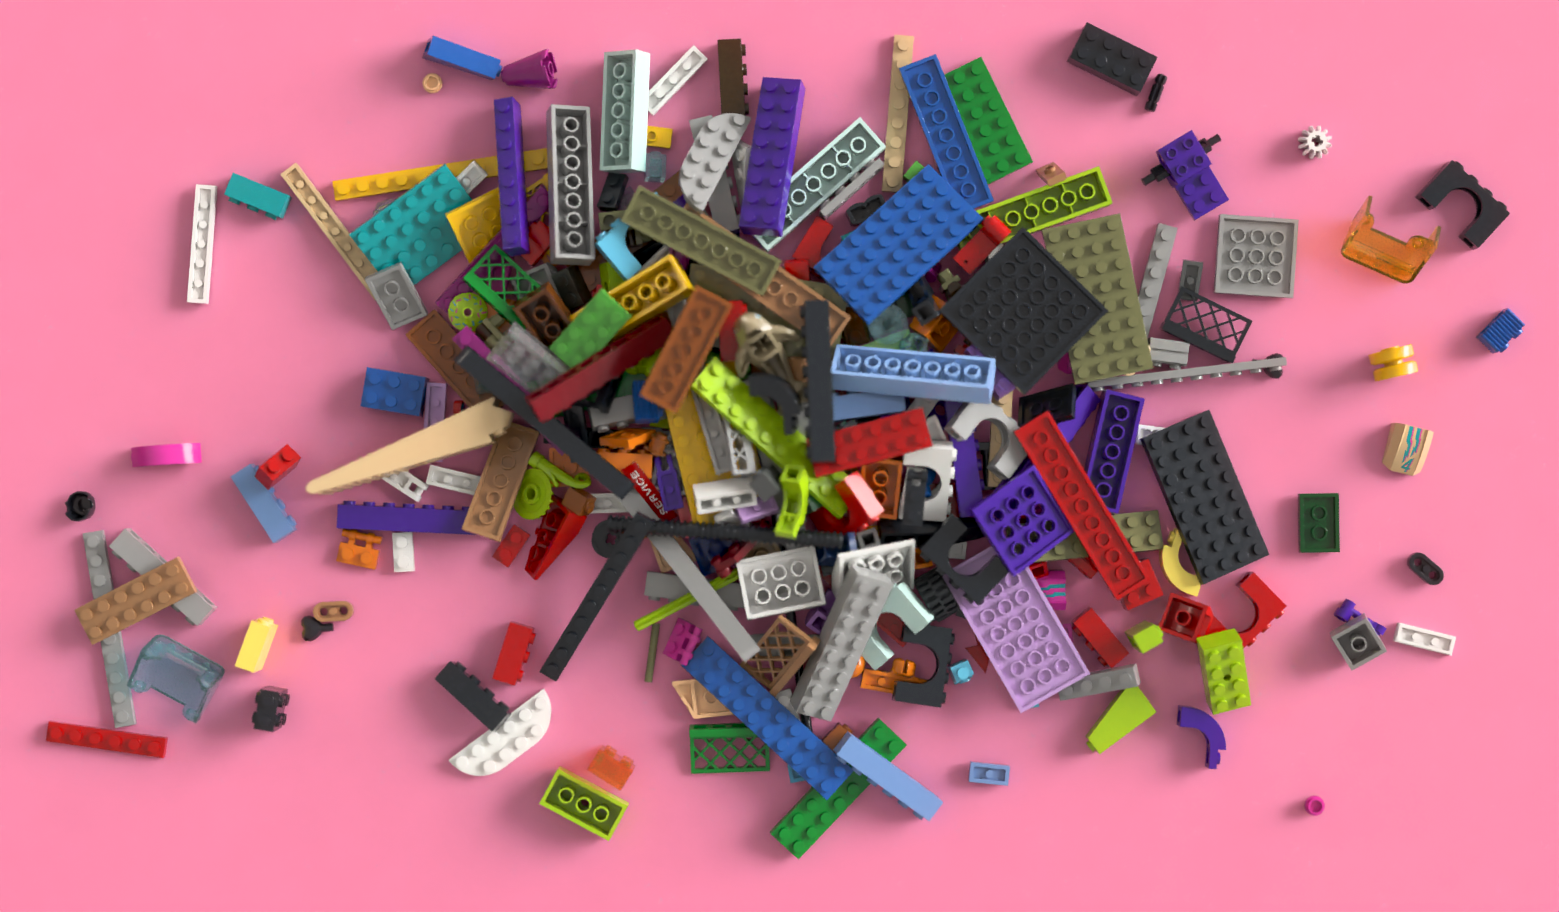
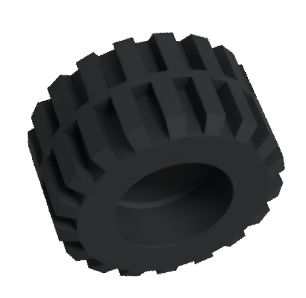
[914,568,959,622]

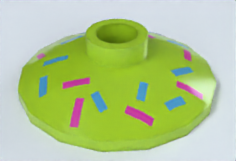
[448,292,488,331]

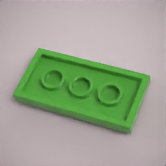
[549,289,632,368]

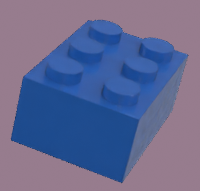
[360,367,429,417]

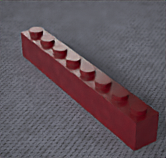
[524,314,672,422]

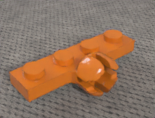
[860,658,928,694]

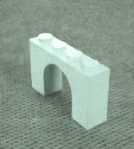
[862,582,935,671]

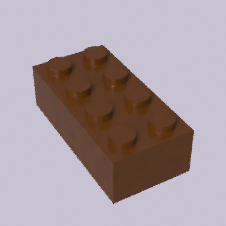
[513,281,573,373]

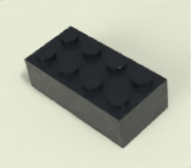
[1067,22,1158,96]

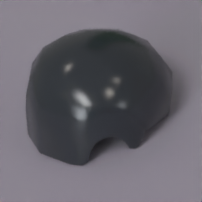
[65,491,96,522]

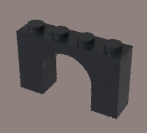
[1415,160,1510,250]
[918,514,1008,604]
[892,622,955,708]

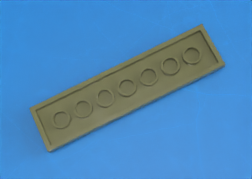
[621,185,782,296]
[1006,510,1163,563]

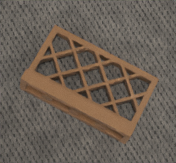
[740,614,821,697]

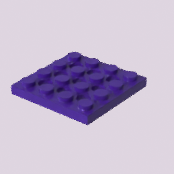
[969,465,1074,577]

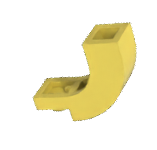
[1159,528,1201,597]

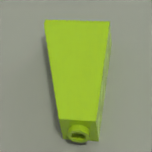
[1085,686,1157,754]

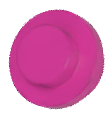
[1304,796,1325,816]

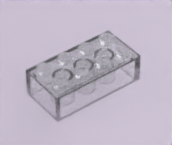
[486,322,571,393]

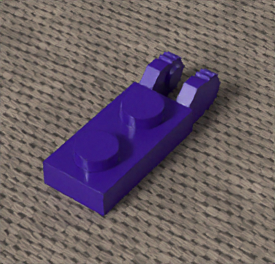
[654,453,684,512]

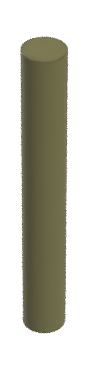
[644,623,660,682]

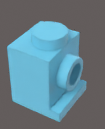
[947,659,974,685]

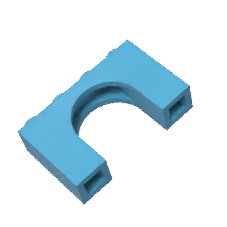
[594,192,658,281]

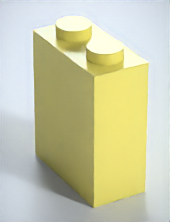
[235,617,278,673]

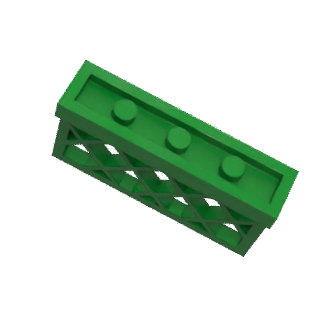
[462,244,540,334]
[689,723,770,774]

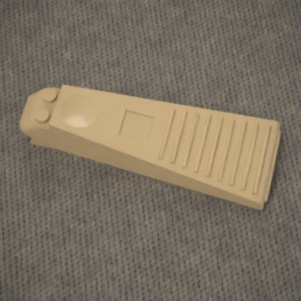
[306,397,515,495]

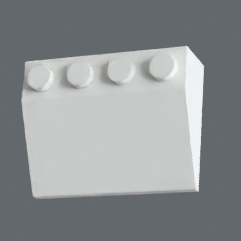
[832,539,915,598]
[736,546,826,621]

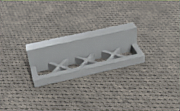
[722,417,756,478]

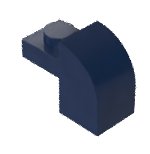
[815,532,858,566]

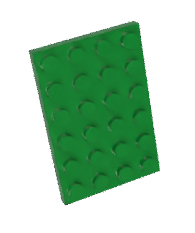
[945,57,1033,185]

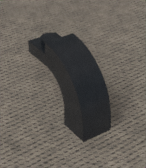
[748,372,803,435]

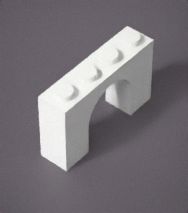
[898,440,957,522]

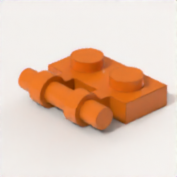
[336,529,382,570]

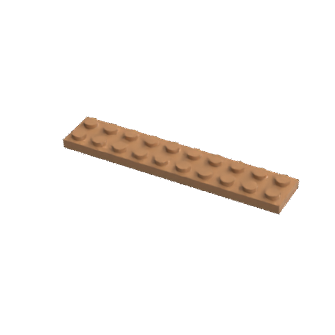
[684,203,851,346]

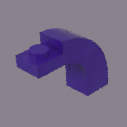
[1177,705,1226,769]

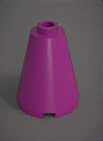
[501,49,558,89]

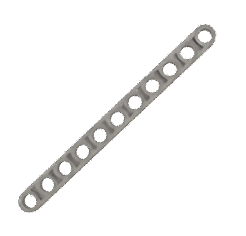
[616,487,761,662]

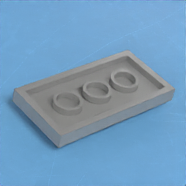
[819,158,884,221]

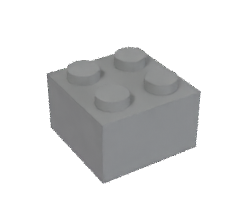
[1330,613,1387,671]

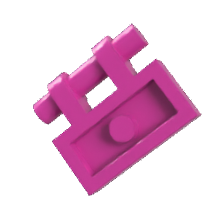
[663,618,702,666]

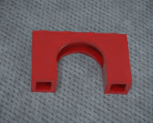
[792,216,834,279]
[808,471,884,536]
[1207,571,1287,649]

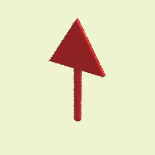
[965,635,989,673]

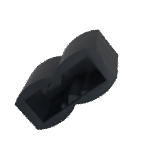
[845,194,885,226]

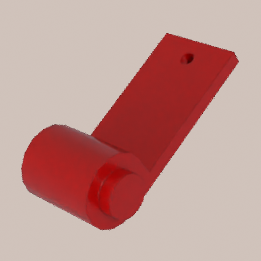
[952,215,1012,275]

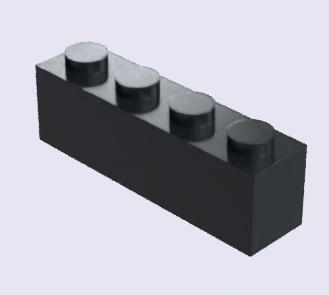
[435,661,511,732]

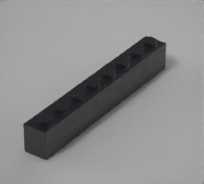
[800,300,836,464]

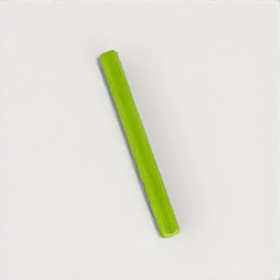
[633,568,739,631]

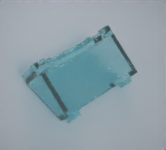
[126,634,225,723]

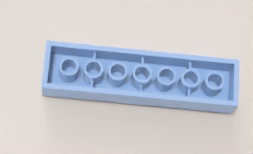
[831,344,996,404]

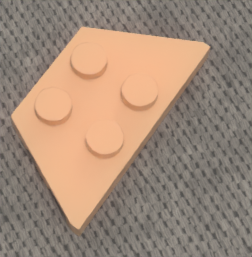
[672,679,733,719]

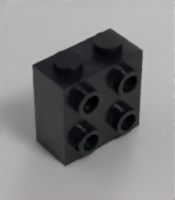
[252,686,290,732]

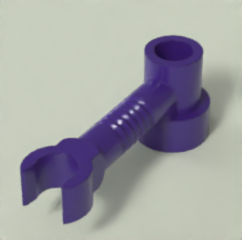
[1334,599,1386,636]

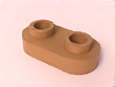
[313,601,354,622]

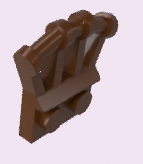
[841,306,871,346]

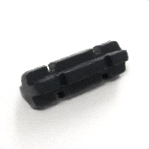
[1145,74,1167,112]

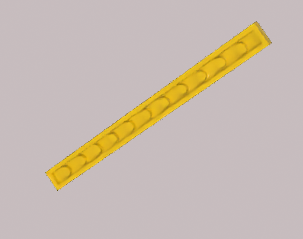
[332,148,548,201]

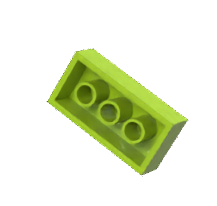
[1196,628,1251,715]
[539,766,629,841]

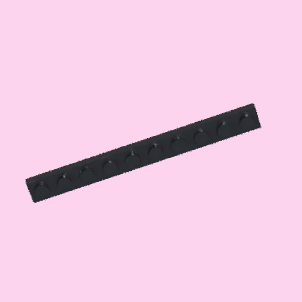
[539,510,654,681]

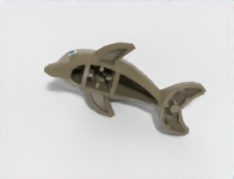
[733,312,807,417]

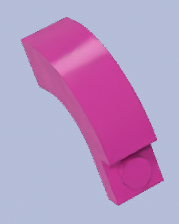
[131,443,202,467]

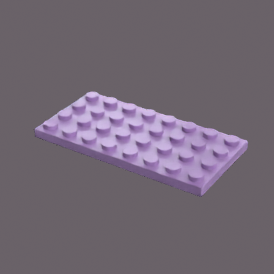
[943,537,1090,713]

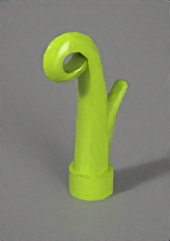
[528,451,591,489]

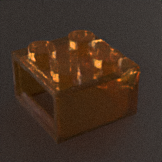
[587,745,635,791]

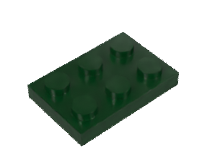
[1298,493,1340,553]

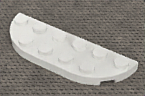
[449,689,552,776]

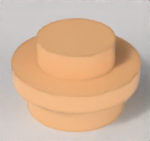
[422,73,442,93]

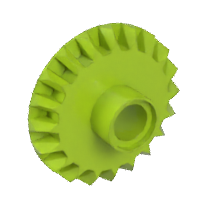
[514,468,554,520]

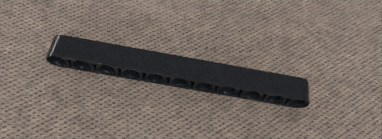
[454,345,635,500]

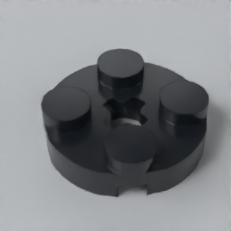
[591,520,623,558]

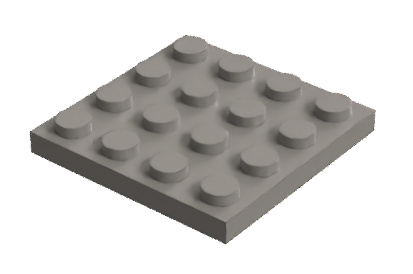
[1214,214,1299,299]

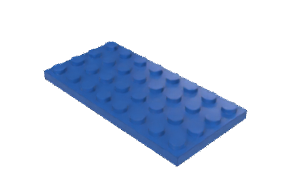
[813,164,984,325]

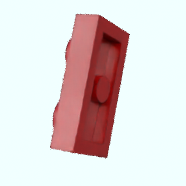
[492,524,531,568]

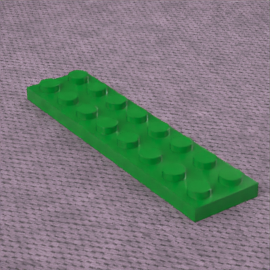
[770,718,907,860]

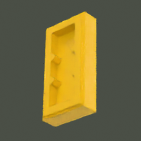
[647,126,673,149]

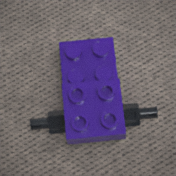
[1141,130,1229,221]

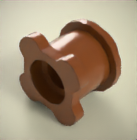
[644,431,670,457]

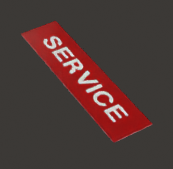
[621,462,678,521]

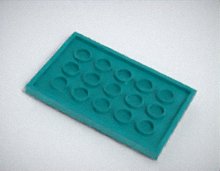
[349,163,472,285]

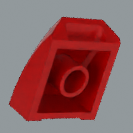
[1158,592,1214,644]

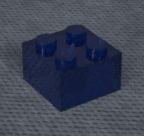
[688,537,736,576]

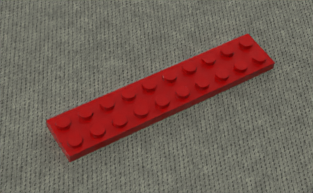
[1013,410,1150,600]

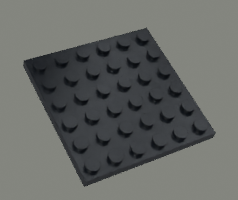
[939,227,1108,395]

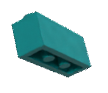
[224,173,292,220]

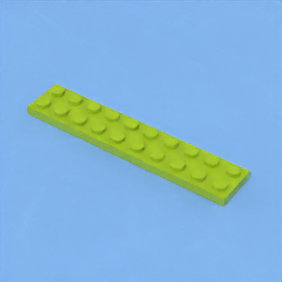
[690,357,848,519]

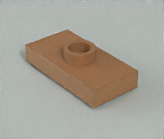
[1036,162,1067,186]

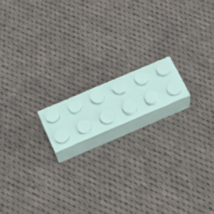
[600,50,650,173]

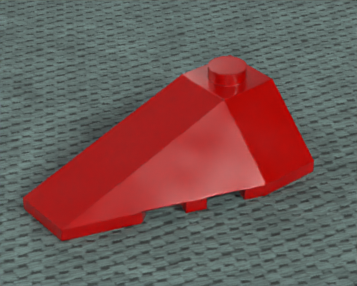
[525,494,587,580]

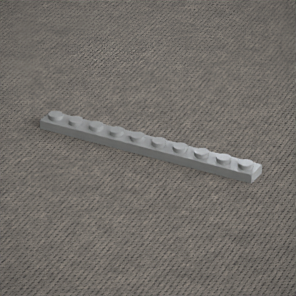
[667,298,731,475]
[1087,357,1287,392]
[83,530,137,728]

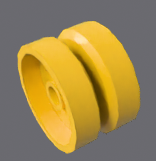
[1368,344,1418,381]

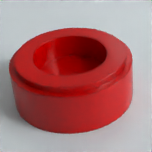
[453,400,465,415]

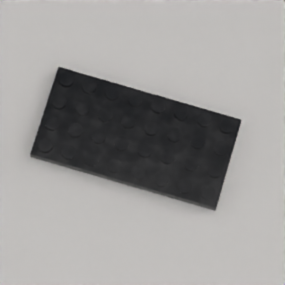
[1140,410,1269,585]

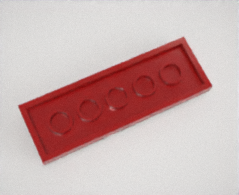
[806,408,933,479]

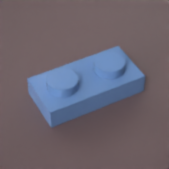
[968,761,1010,786]

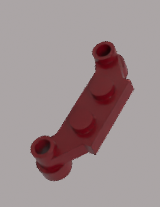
[710,518,773,579]

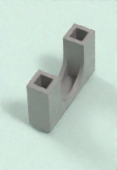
[944,401,1027,480]

